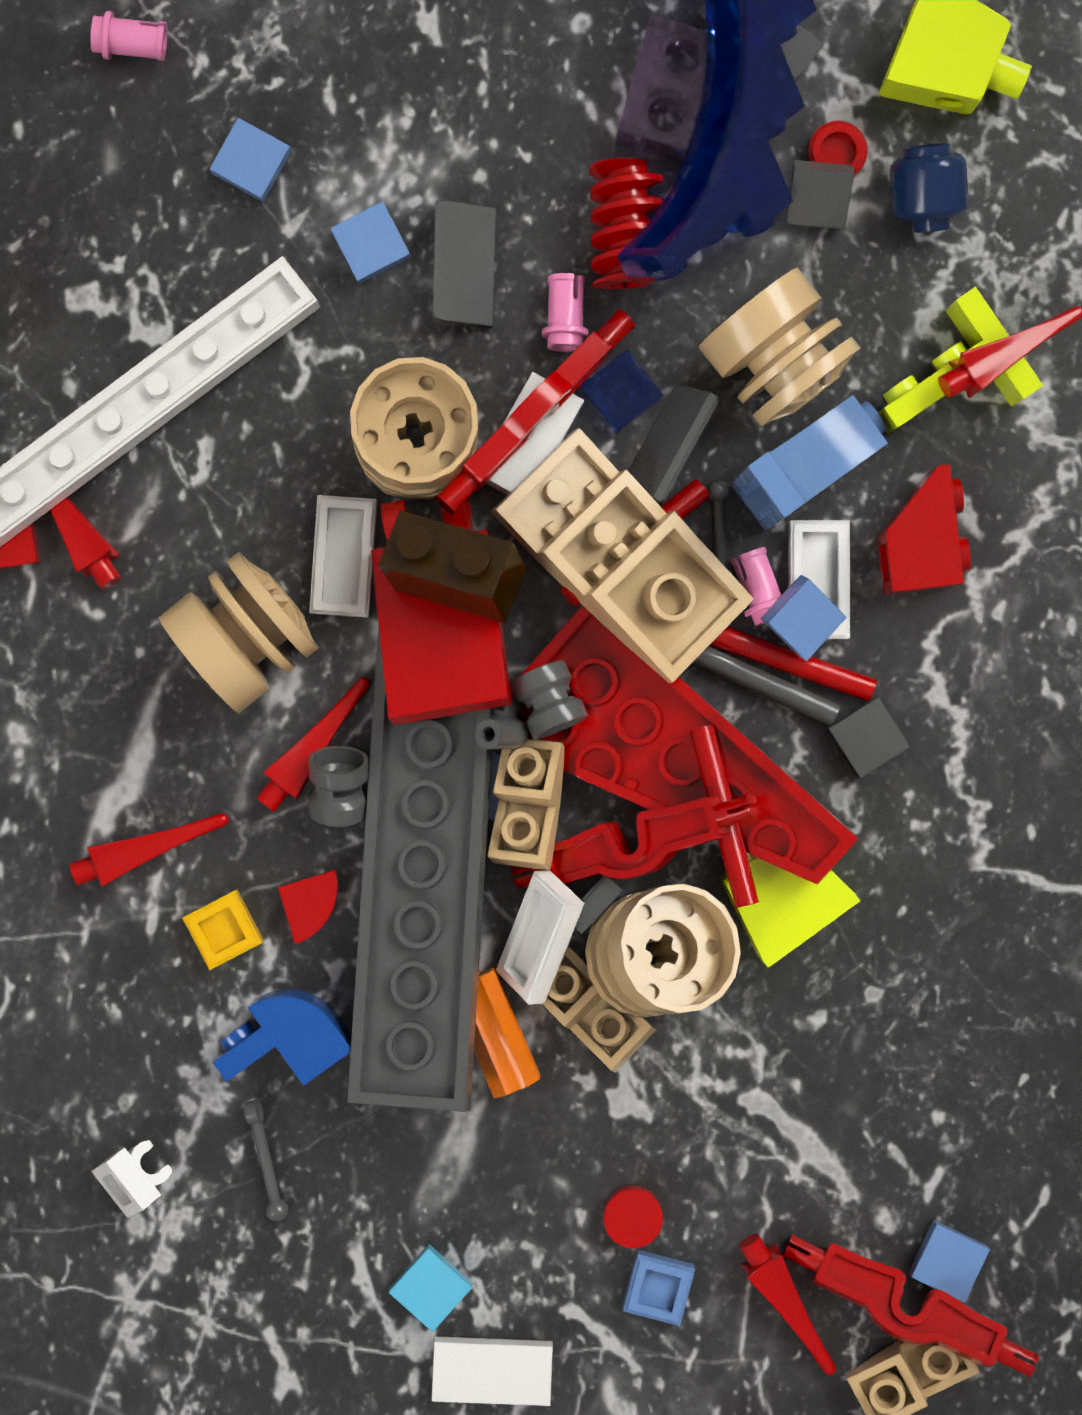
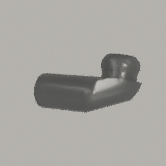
[475,695,529,749]

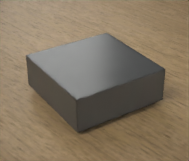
[786,160,854,229]
[826,697,910,779]
[575,874,623,934]

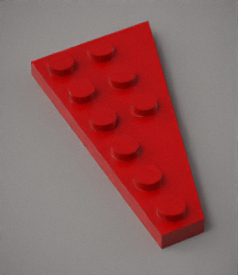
[510,605,860,884]

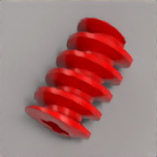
[589,157,666,290]

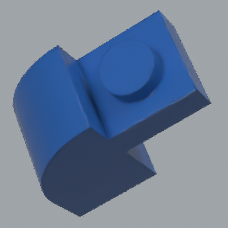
[212,989,352,1086]

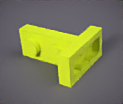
[878,287,1044,434]

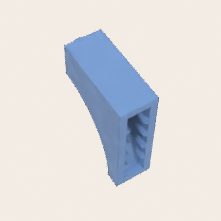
[731,395,888,532]

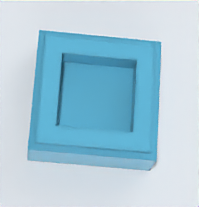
[388,1244,473,1332]

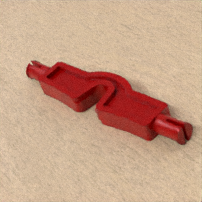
[435,309,636,515]
[511,793,760,889]
[783,1234,1040,1378]

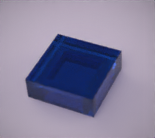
[581,349,664,434]

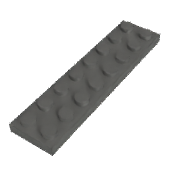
[347,623,492,1112]

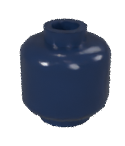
[890,143,969,233]

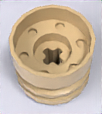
[699,267,861,428]
[350,357,478,501]
[158,552,319,714]
[585,884,741,1018]

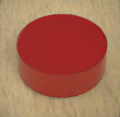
[806,121,868,177]
[603,1185,663,1248]

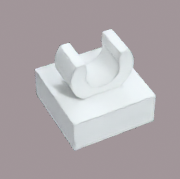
[91,1140,172,1218]

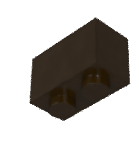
[378,510,526,623]

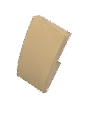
[487,739,564,871]
[542,946,656,1072]
[847,1340,980,1415]

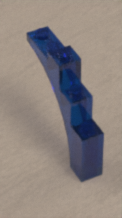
[617,0,817,281]

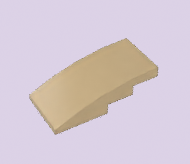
[490,428,754,683]

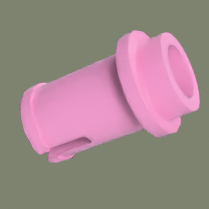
[91,11,168,61]
[542,273,589,352]
[729,547,781,626]

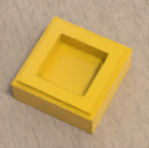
[182,889,264,970]

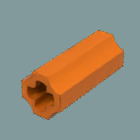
[474,967,541,1098]

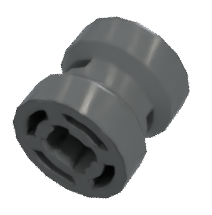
[510,660,588,740]
[308,746,369,827]

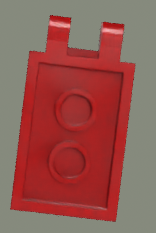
[371,500,512,725]

